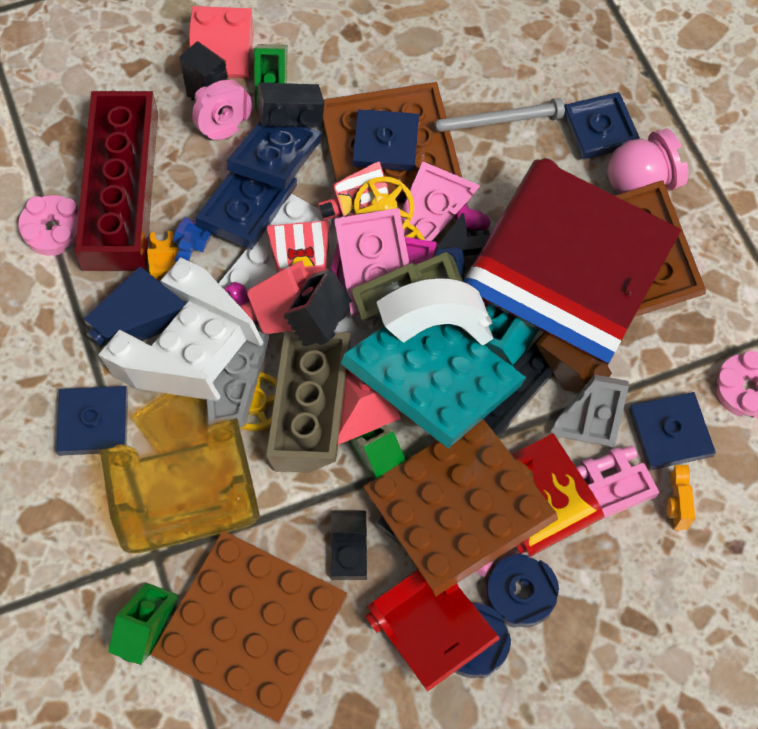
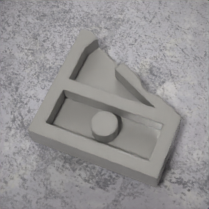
[550,375,629,447]

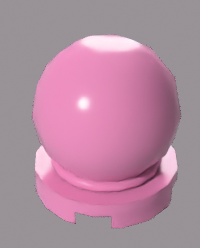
[607,128,689,194]

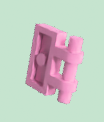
[576,445,660,520]

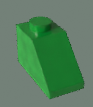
[254,44,288,109]
[348,425,406,479]
[108,583,178,665]

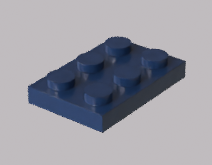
[227,121,322,190]
[196,172,297,250]

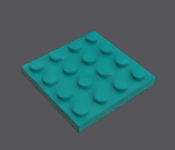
[340,324,526,449]

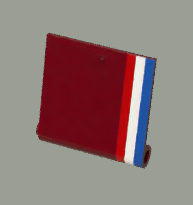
[463,158,682,365]

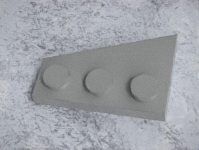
[207,330,269,432]

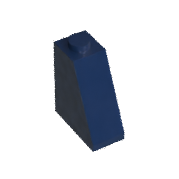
[84,267,186,348]

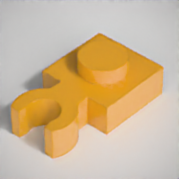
[147,231,179,281]
[667,465,696,530]

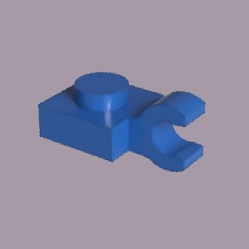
[173,217,212,262]

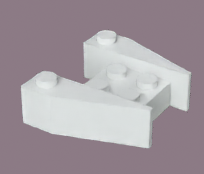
[98,257,263,401]

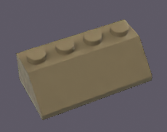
[266,331,351,473]

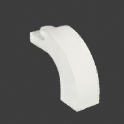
[377,279,494,346]

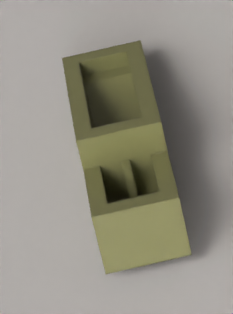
[351,252,463,321]

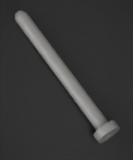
[434,97,565,132]

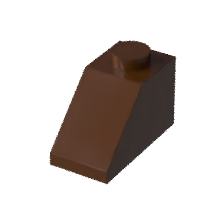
[536,333,612,393]

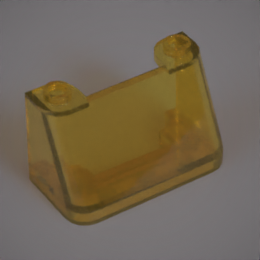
[100,418,260,554]

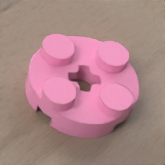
[192,79,252,140]
[18,195,79,256]
[716,351,758,418]

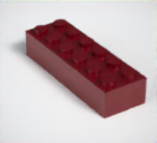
[75,91,158,271]

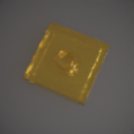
[131,393,226,471]

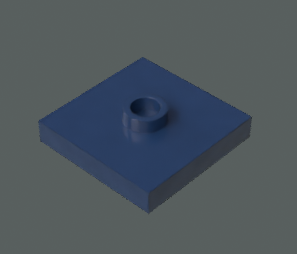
[564,92,640,160]
[353,109,419,171]
[56,386,128,456]
[629,392,716,470]

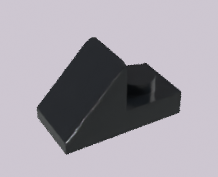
[434,213,490,257]
[331,511,367,580]

